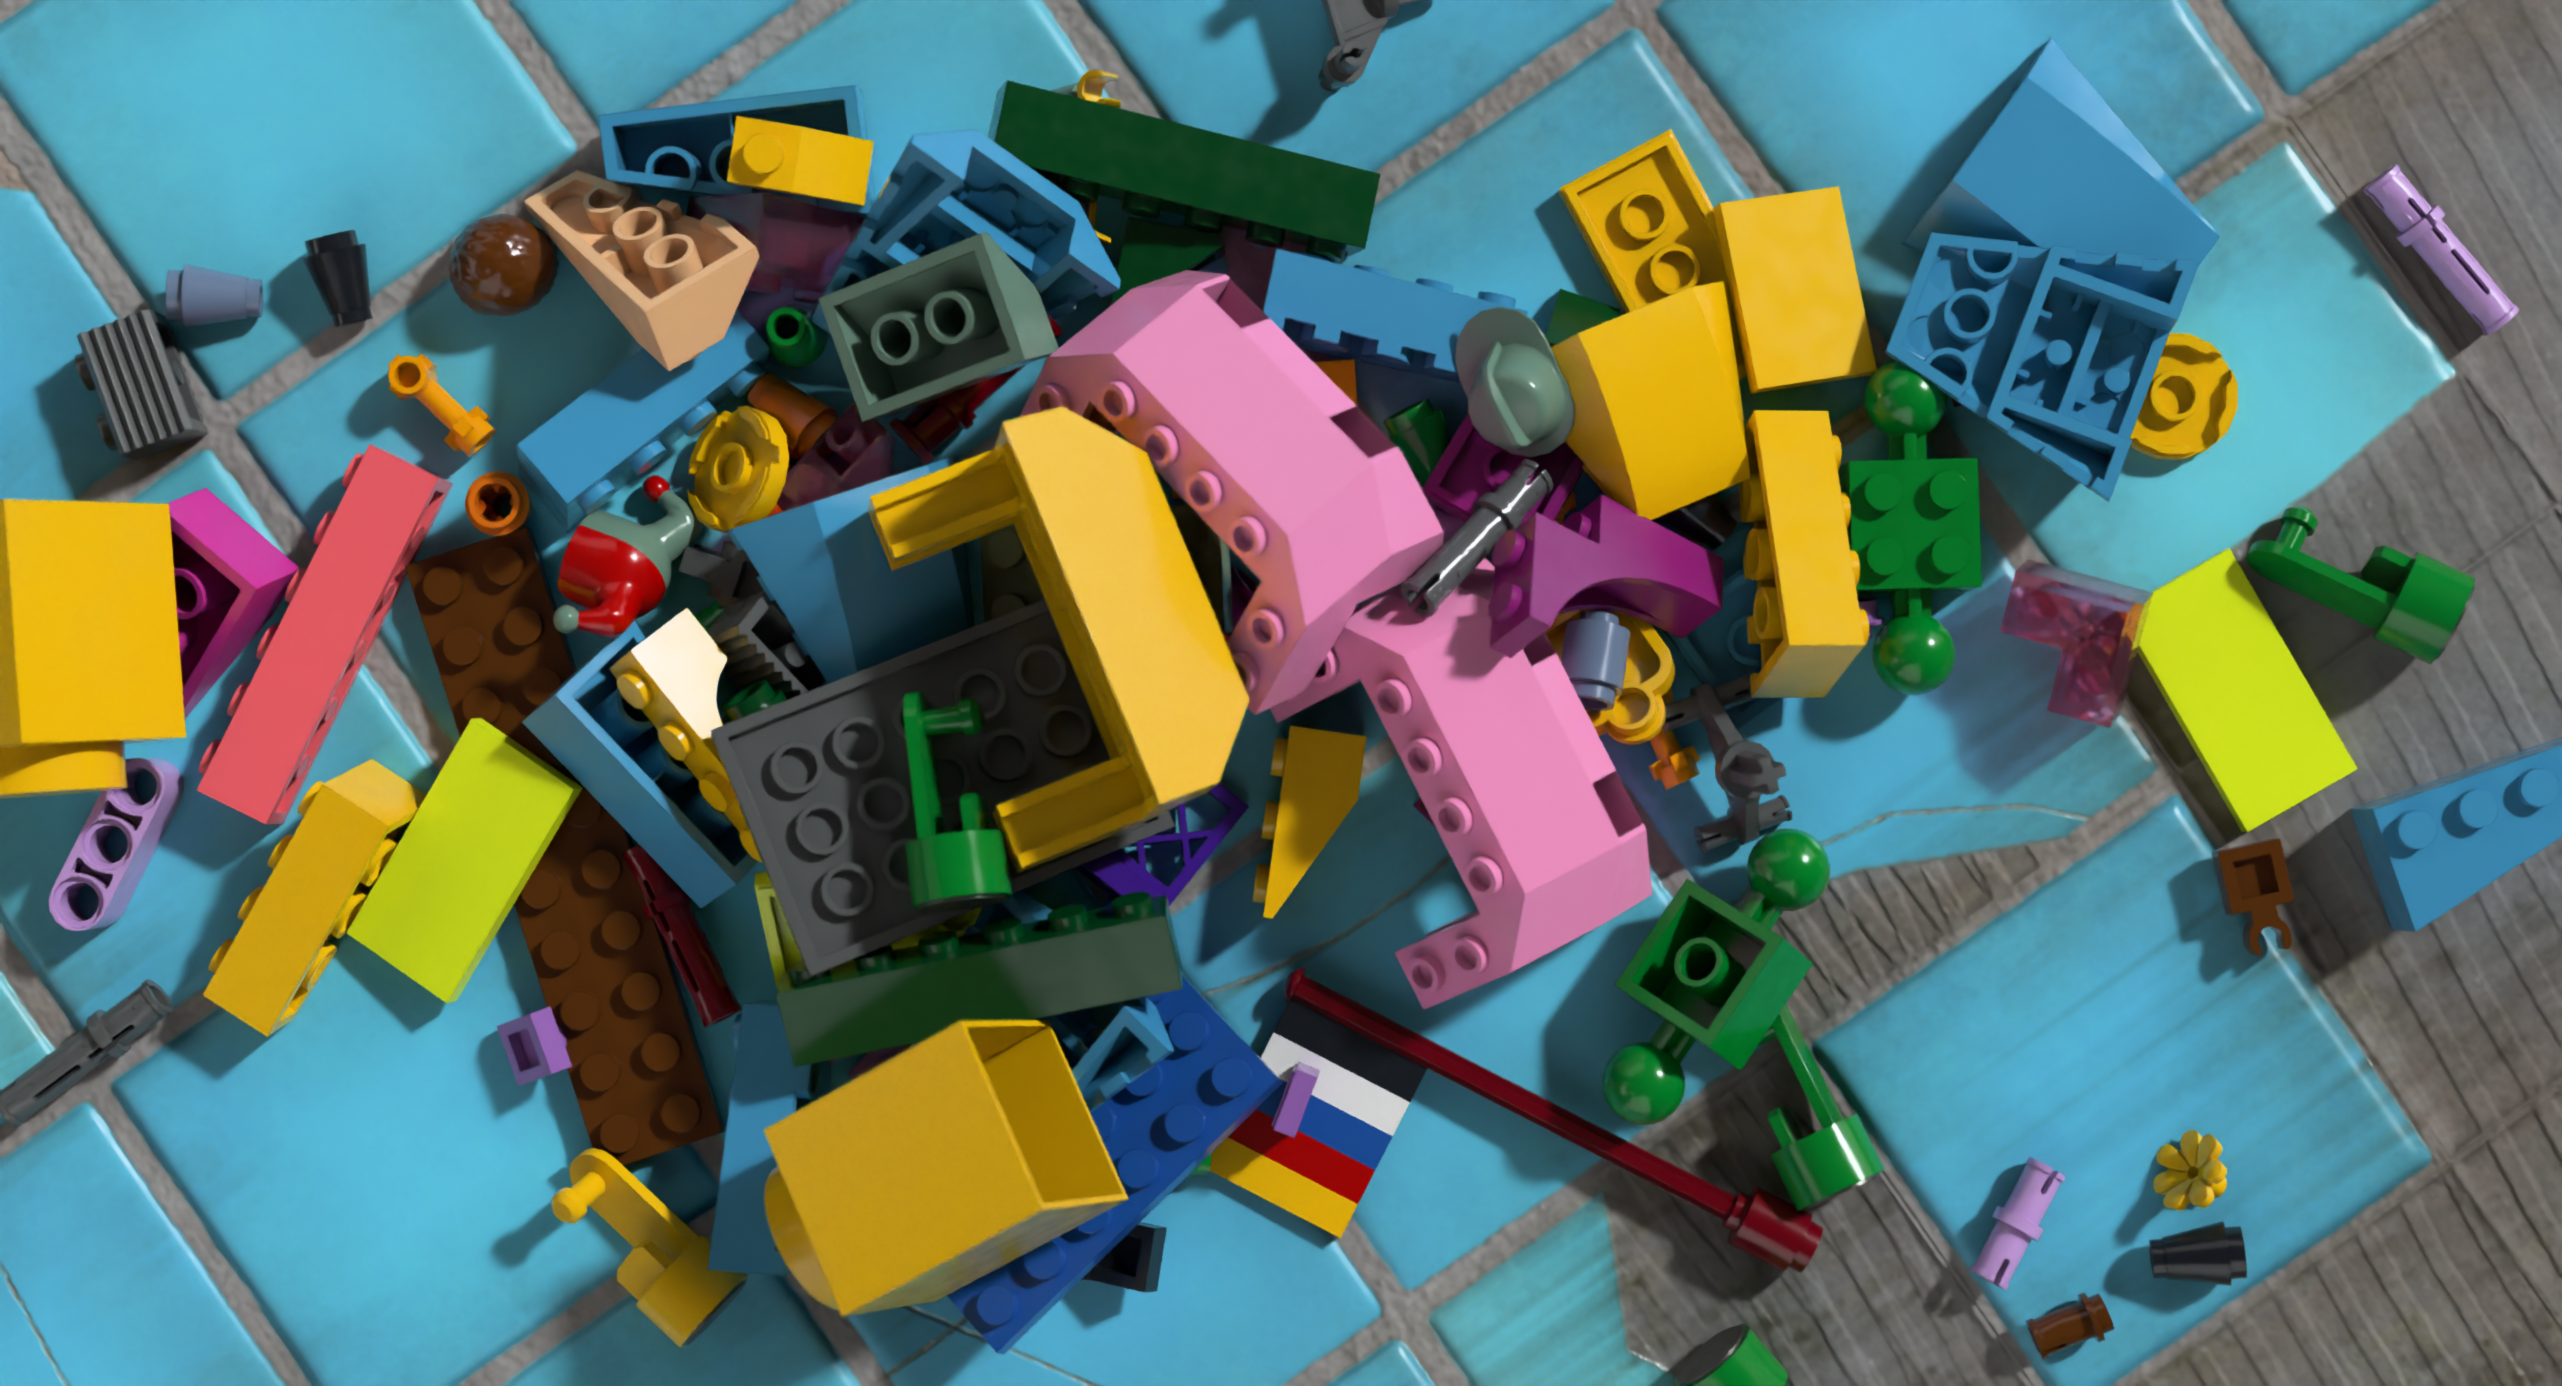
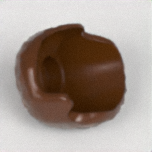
[449,214,559,316]

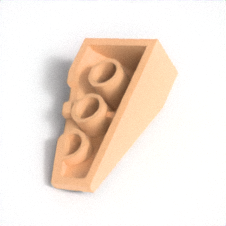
[524,170,760,371]

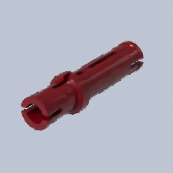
[622,845,742,1028]

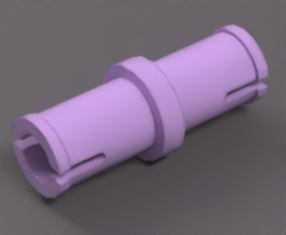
[1969,1157,2066,1290]

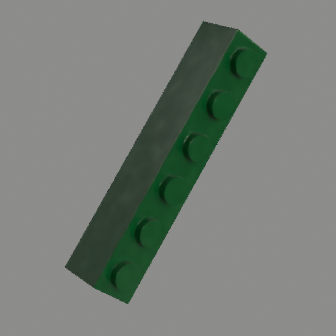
[988,80,1380,263]
[776,892,1183,1067]

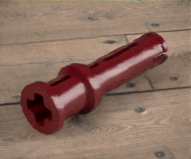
[889,315,1063,465]

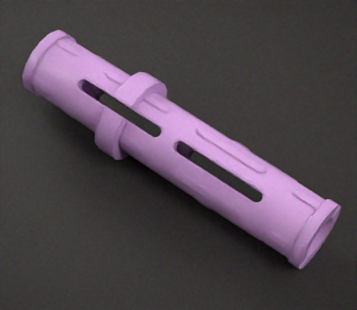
[2363,164,2519,336]

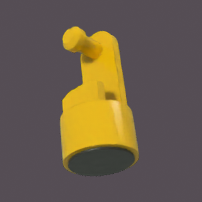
[551,1148,748,1348]

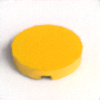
[2130,333,2238,460]
[688,406,789,534]

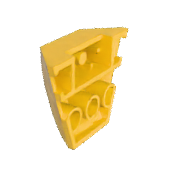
[1551,280,1751,521]

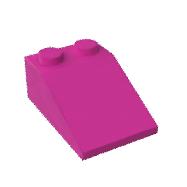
[166,488,300,719]

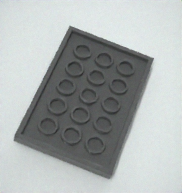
[709,599,1175,977]

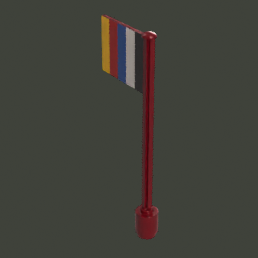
[1209,968,1823,1273]

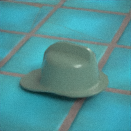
[1455,307,1575,457]

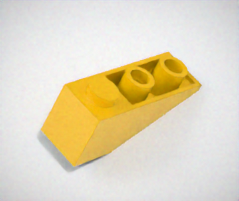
[1252,726,1367,919]

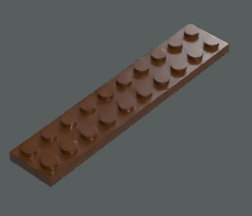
[405,526,726,1165]

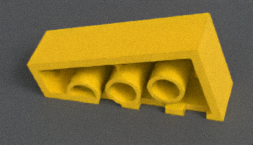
[1739,410,1869,698]
[203,759,427,1037]

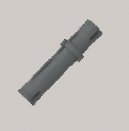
[1400,460,1553,616]
[0,979,173,1127]

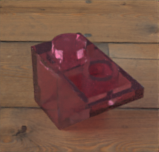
[777,401,895,511]

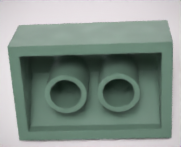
[818,232,1059,422]

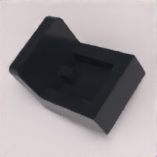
[1080,1222,1167,1292]

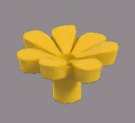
[2153,1130,2227,1211]

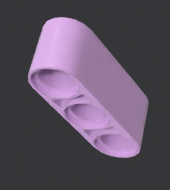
[49,758,184,931]

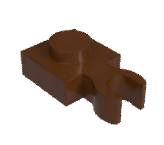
[2211,838,2295,956]

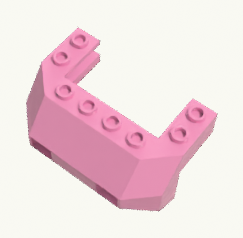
[1019,270,1444,715]
[1270,558,1652,1010]

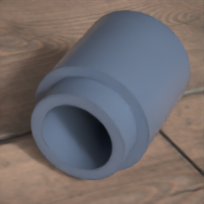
[1561,611,1631,711]

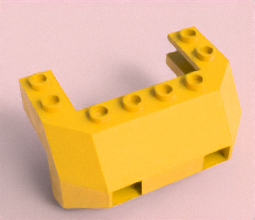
[868,406,1250,874]

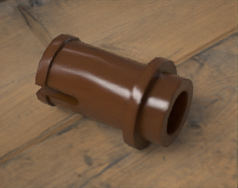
[2026,1293,2114,1359]

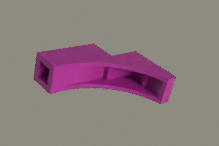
[1488,494,1723,658]

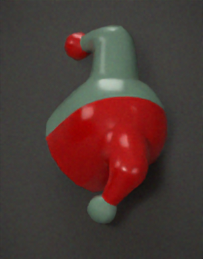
[553,475,703,638]

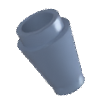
[166,264,263,328]

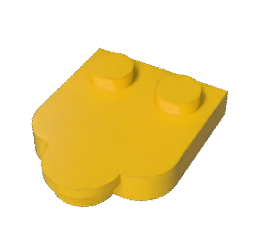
[1545,609,1675,745]

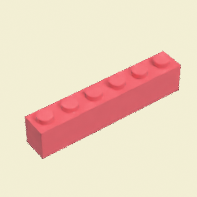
[197,444,453,824]

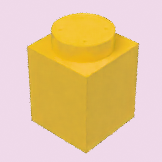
[0,499,186,799]
[764,1020,1128,1317]

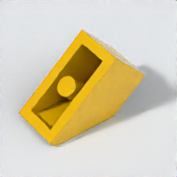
[727,116,874,206]

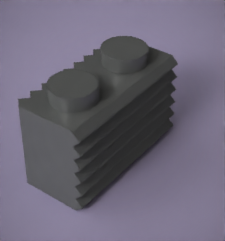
[75,309,208,460]
[707,590,826,701]

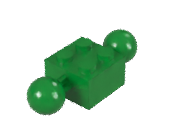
[1838,360,1982,695]
[1602,829,1830,1125]

